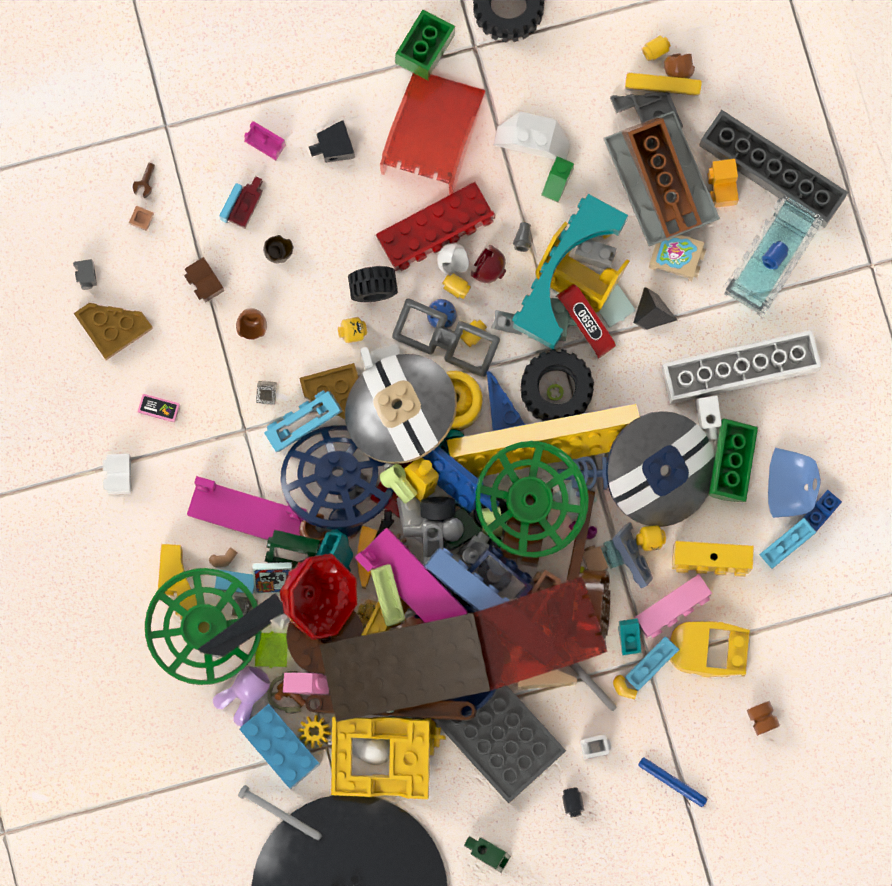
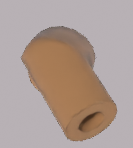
[209,547,238,568]

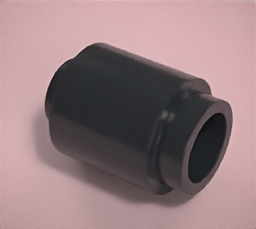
[562,787,585,818]

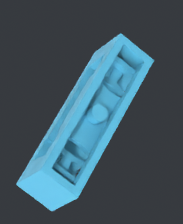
[264,390,343,452]

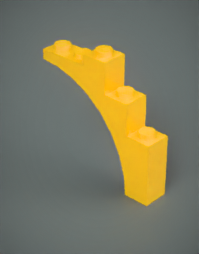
[158,544,210,633]

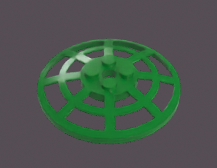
[475,441,589,558]
[144,568,262,685]

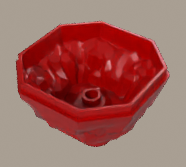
[280,554,357,640]

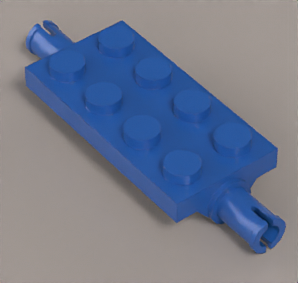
[422,446,500,512]

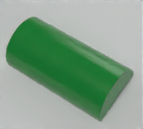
[709,418,758,502]

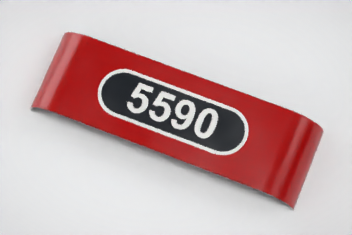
[555,284,616,360]

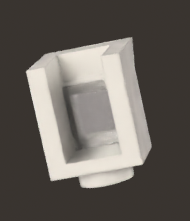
[580,735,611,760]

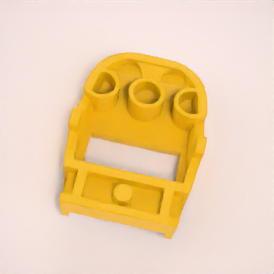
[670,621,750,678]

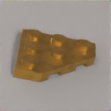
[73,303,153,360]
[299,363,358,420]

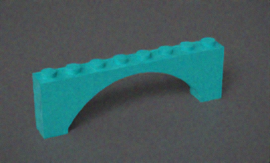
[512,194,628,349]

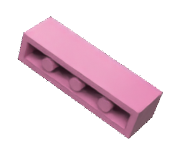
[634,574,712,638]

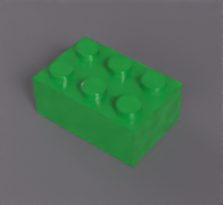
[395,9,455,80]

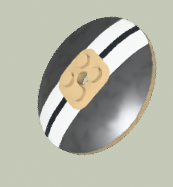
[345,354,457,464]

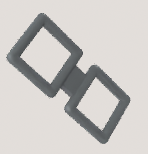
[392,298,500,377]

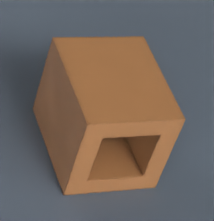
[582,545,608,571]

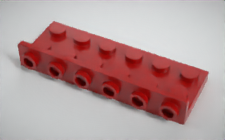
[376,182,495,271]

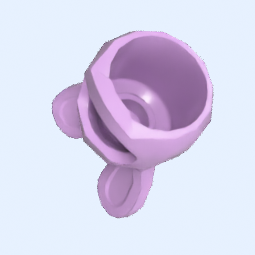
[213,666,271,727]

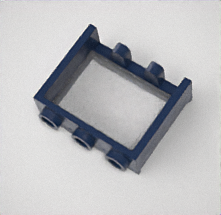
[468,544,534,607]

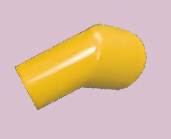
[613,675,637,700]

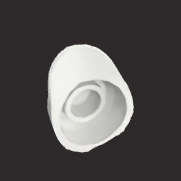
[352,738,390,766]

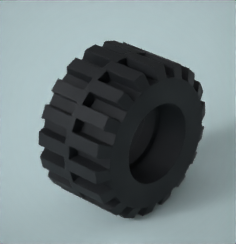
[348,266,398,302]

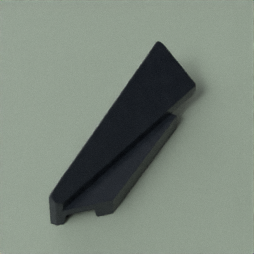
[198,593,285,657]

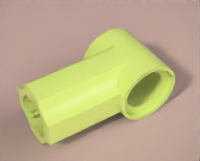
[380,464,417,504]

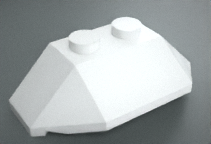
[493,111,570,160]

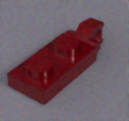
[228,176,263,229]

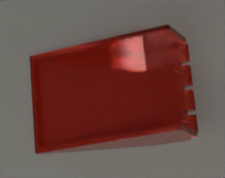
[380,73,486,194]
[474,576,607,691]

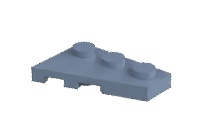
[612,522,653,589]

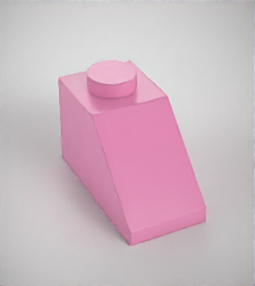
[283,673,329,695]

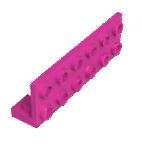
[187,476,308,540]
[355,528,468,622]

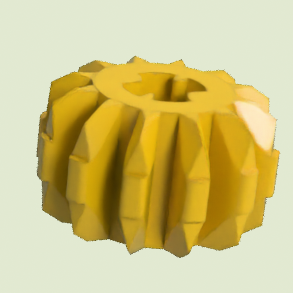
[298,715,331,749]

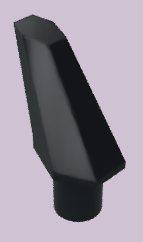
[376,510,395,538]

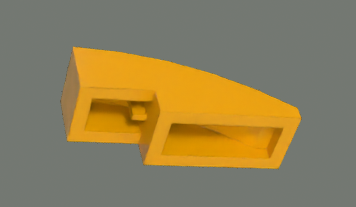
[357,525,378,589]

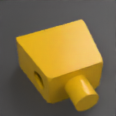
[404,457,439,502]

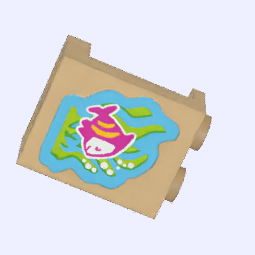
[649,235,706,281]

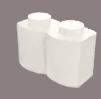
[103,454,132,495]

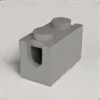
[574,239,617,269]

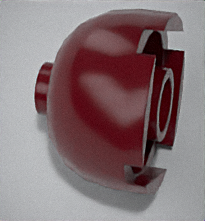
[471,245,506,284]

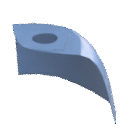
[768,448,821,518]

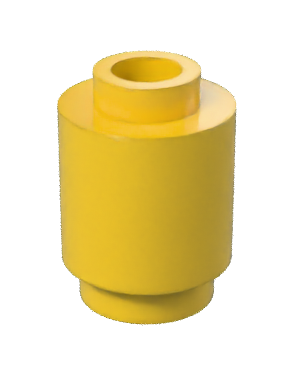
[642,35,671,61]
[442,273,471,299]
[460,319,487,347]

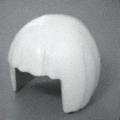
[437,243,469,274]

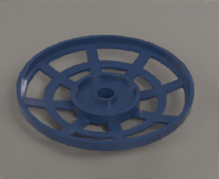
[280,425,394,530]

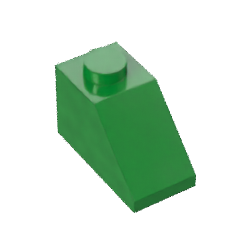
[541,156,574,203]

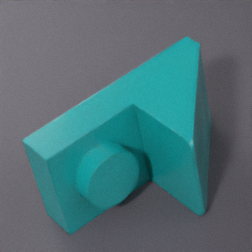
[618,618,641,656]

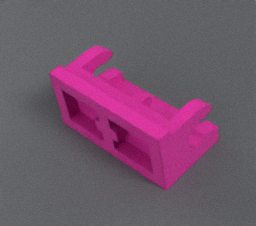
[244,121,286,161]

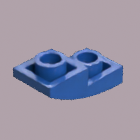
[801,490,842,532]

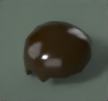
[263,235,294,264]

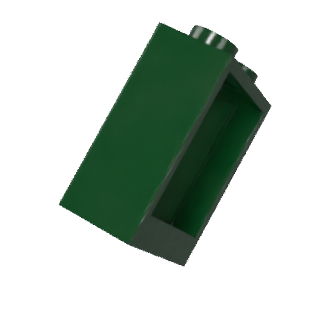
[265,530,320,569]

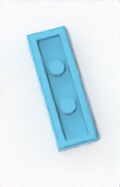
[759,518,817,569]
[625,636,680,691]

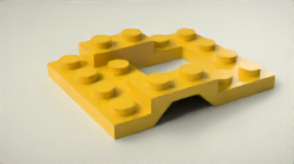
[331,716,430,799]

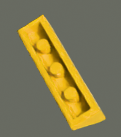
[625,73,702,96]

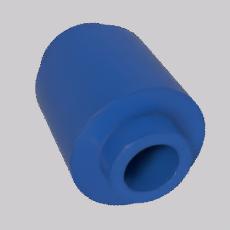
[762,241,789,269]

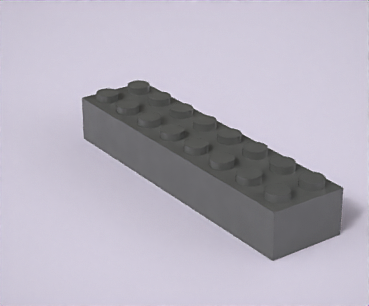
[699,110,849,228]

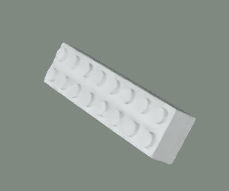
[661,330,821,405]

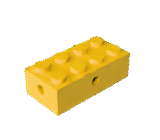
[672,541,754,577]

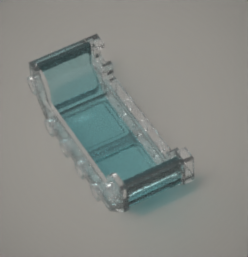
[723,196,824,318]

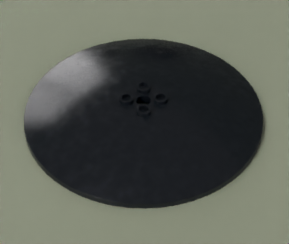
[252,795,447,886]

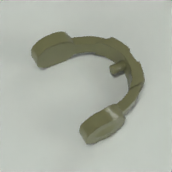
[267,671,302,714]

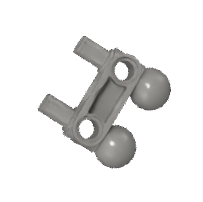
[403,517,465,563]

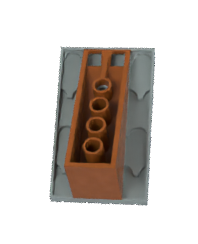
[603,111,720,247]

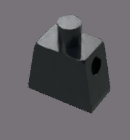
[308,120,355,163]

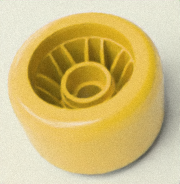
[446,371,483,431]

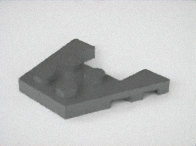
[610,92,683,128]

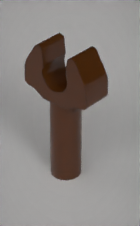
[133,162,155,198]

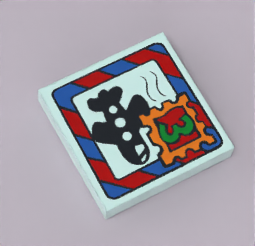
[252,563,292,594]

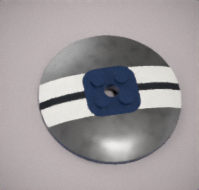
[606,411,715,527]

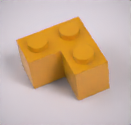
[707,159,739,208]

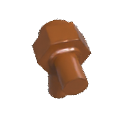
[274,680,306,707]

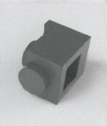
[73,259,97,290]

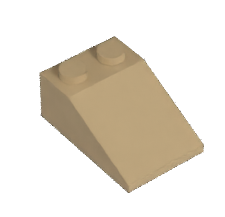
[516,658,577,690]

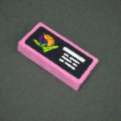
[137,394,180,423]

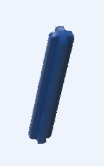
[638,757,708,807]

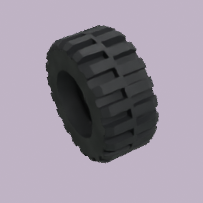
[473,0,545,42]
[520,349,594,422]

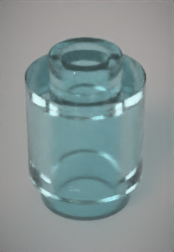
[601,540,624,569]

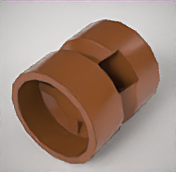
[746,701,780,736]

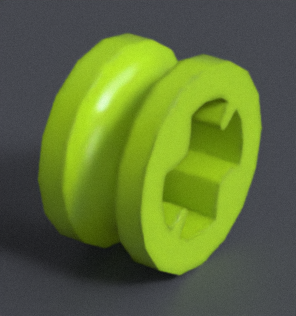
[547,384,564,401]

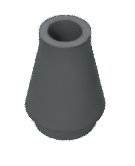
[513,222,531,252]

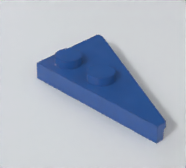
[487,371,525,431]

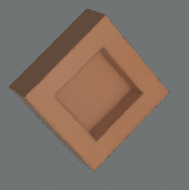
[129,206,154,231]

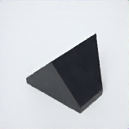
[633,287,677,330]

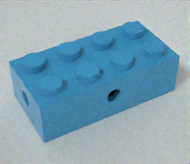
[239,704,320,790]

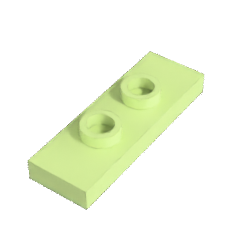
[371,564,405,626]

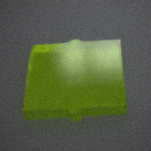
[255,631,288,669]

